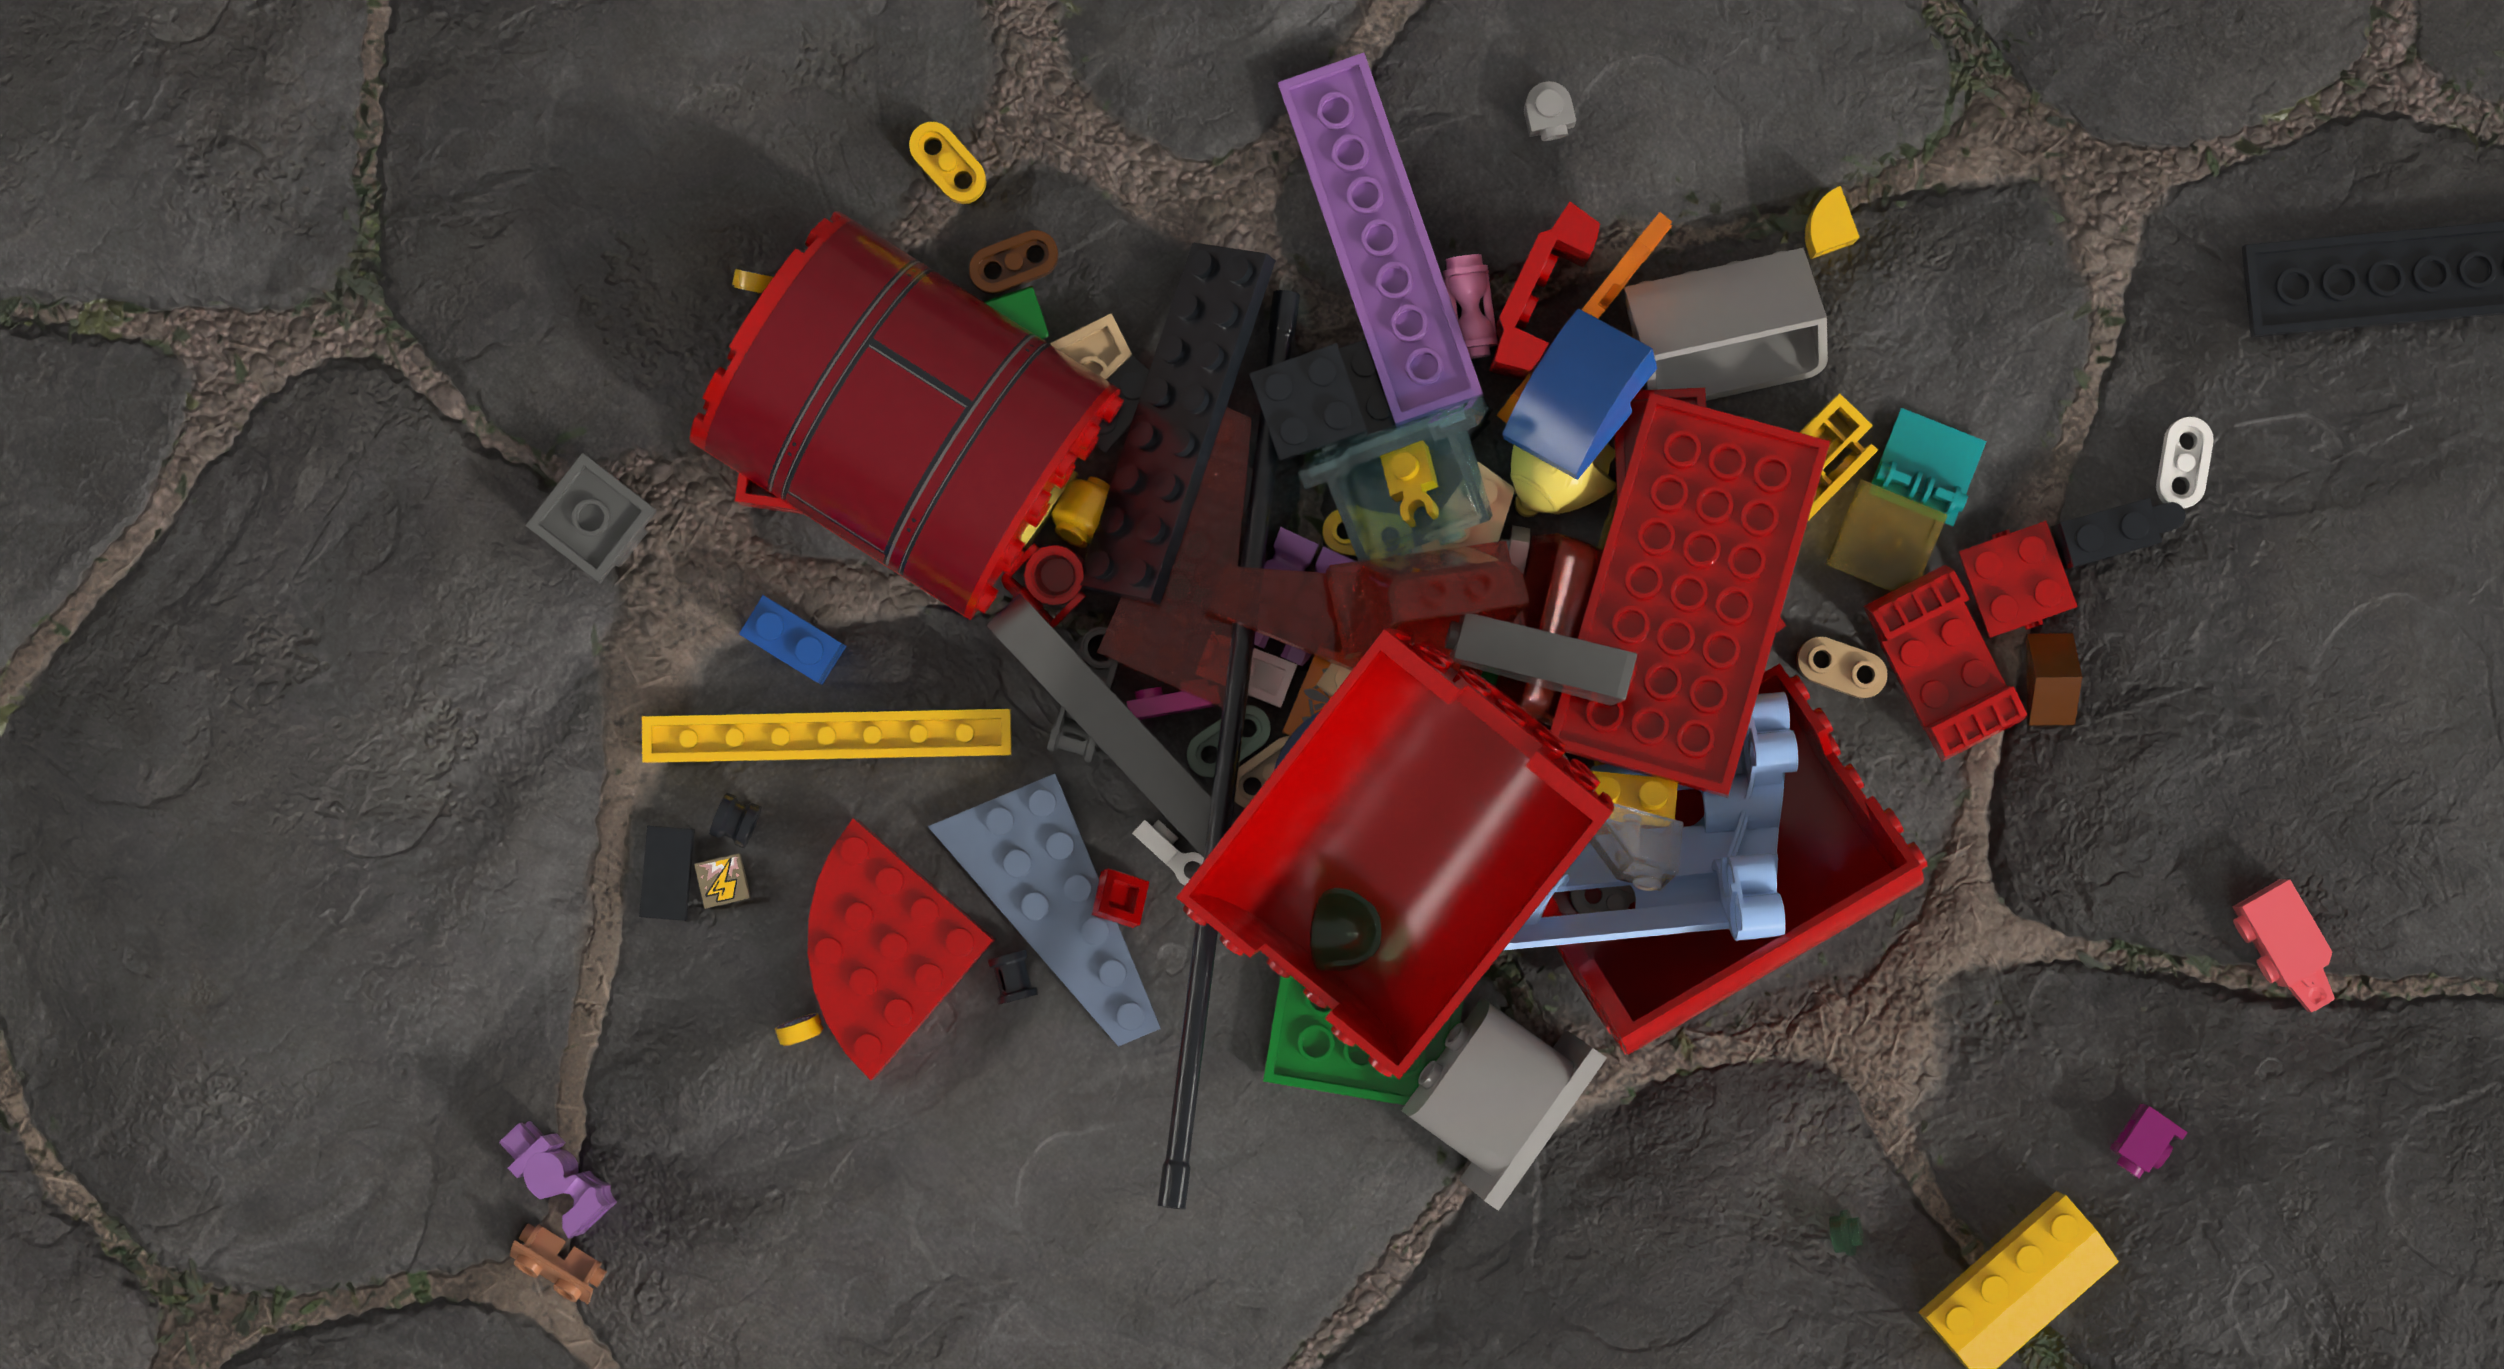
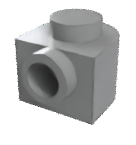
[1524,81,1576,141]

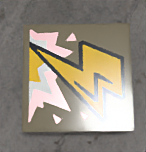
[694,853,751,909]

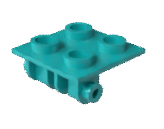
[1868,408,1987,527]

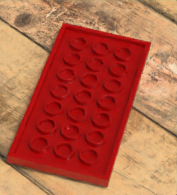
[1550,392,1830,798]

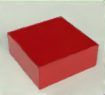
[1091,868,1149,928]

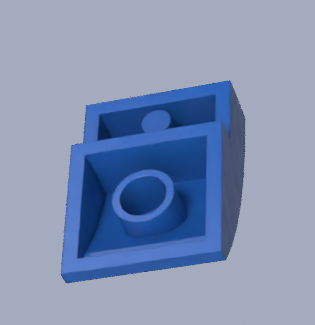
[1502,309,1657,480]

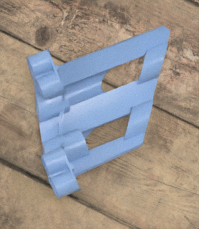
[1504,692,1798,950]

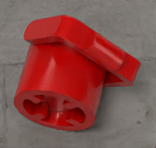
[1001,543,1086,628]

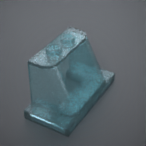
[1298,394,1493,567]

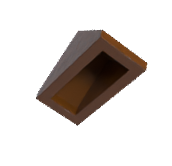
[2026,633,2082,726]

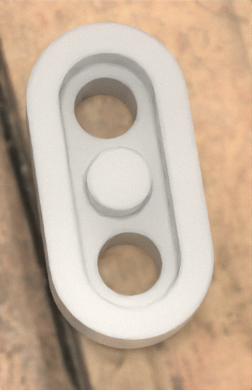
[2156,417,2213,509]

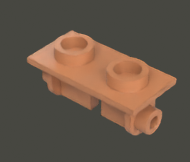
[510,1223,607,1304]

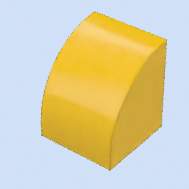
[1805,186,1860,259]

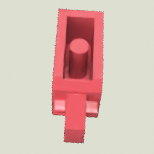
[2232,879,2335,1012]

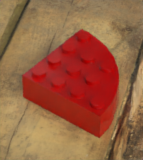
[807,818,996,1081]

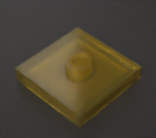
[1825,479,1948,591]

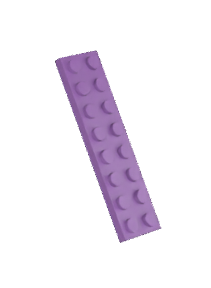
[1278,52,1483,427]

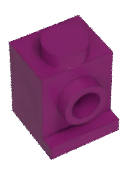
[2109,1103,2188,1179]

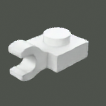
[1132,820,1204,885]

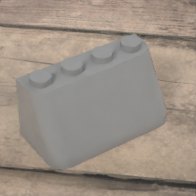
[1624,247,1828,401]

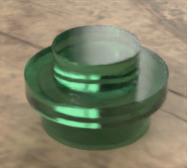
[1829,1209,1863,1256]

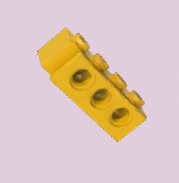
[1799,393,1878,521]

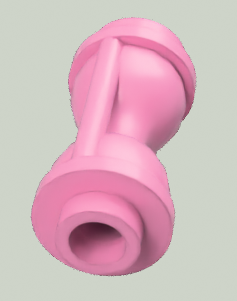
[1442,254,1499,359]

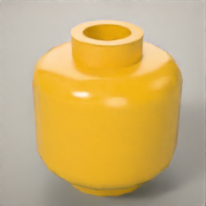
[1051,476,1110,548]

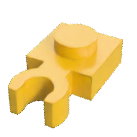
[1380,440,1439,528]

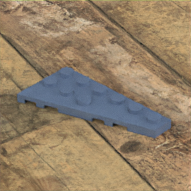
[928,774,1161,1046]

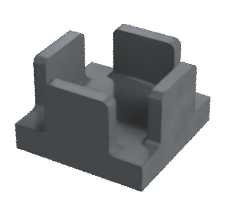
[525,453,657,583]

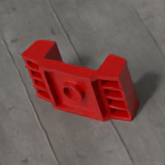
[1489,202,1600,380]
[1863,565,2027,762]

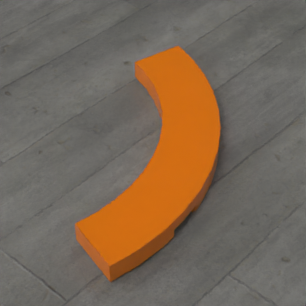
[1497,212,1672,423]

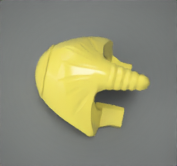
[1510,444,1617,517]

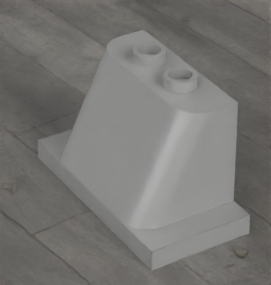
[1401,998,1607,1211]

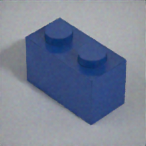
[739,595,846,685]

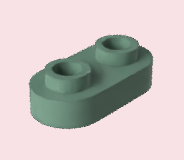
[1187,705,1271,778]

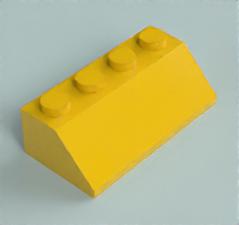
[1918,1191,2119,1369]

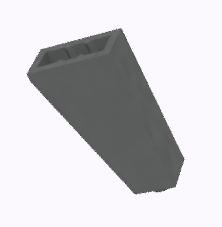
[1444,612,1637,706]

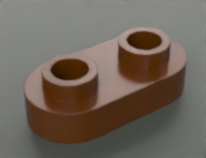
[969,230,1059,294]

